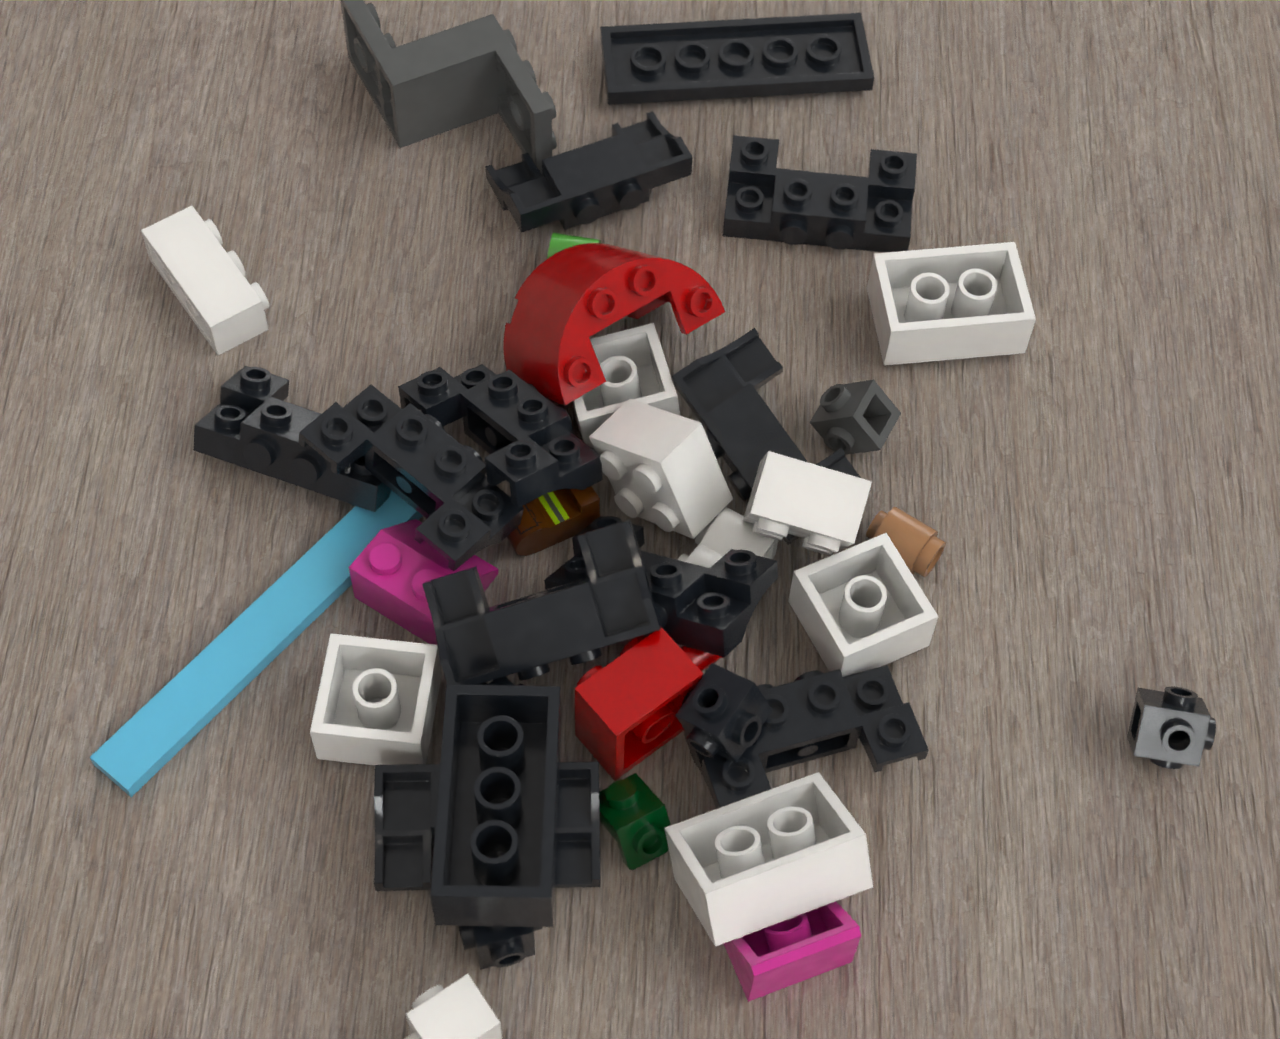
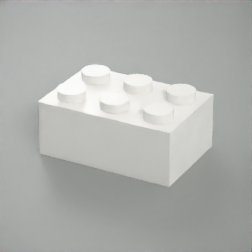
[867,242,1036,366]
[665,772,873,947]

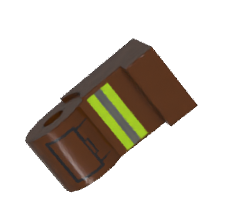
[507,486,600,556]

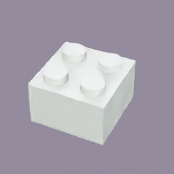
[572,323,681,451]
[589,399,733,539]
[743,451,872,555]
[788,533,938,677]
[310,633,442,765]

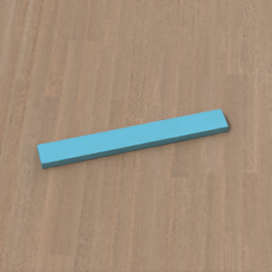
[90,491,423,797]

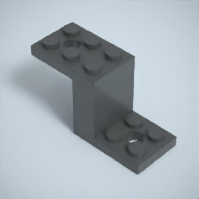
[340,0,557,173]

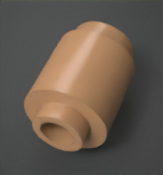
[866,507,946,577]

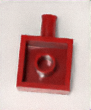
[575,627,724,781]

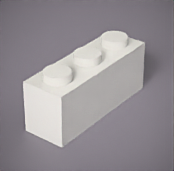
[141,206,269,355]

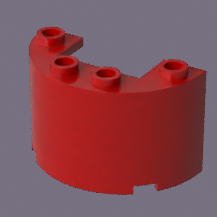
[503,243,725,405]

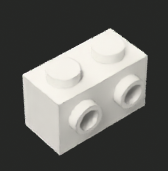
[404,974,502,1039]

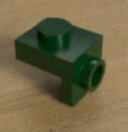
[599,773,671,870]

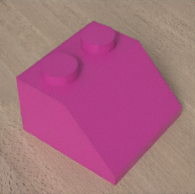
[349,519,499,645]

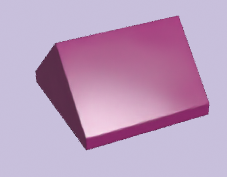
[724,901,861,1002]

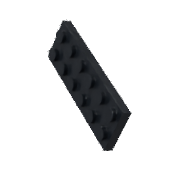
[600,13,874,105]

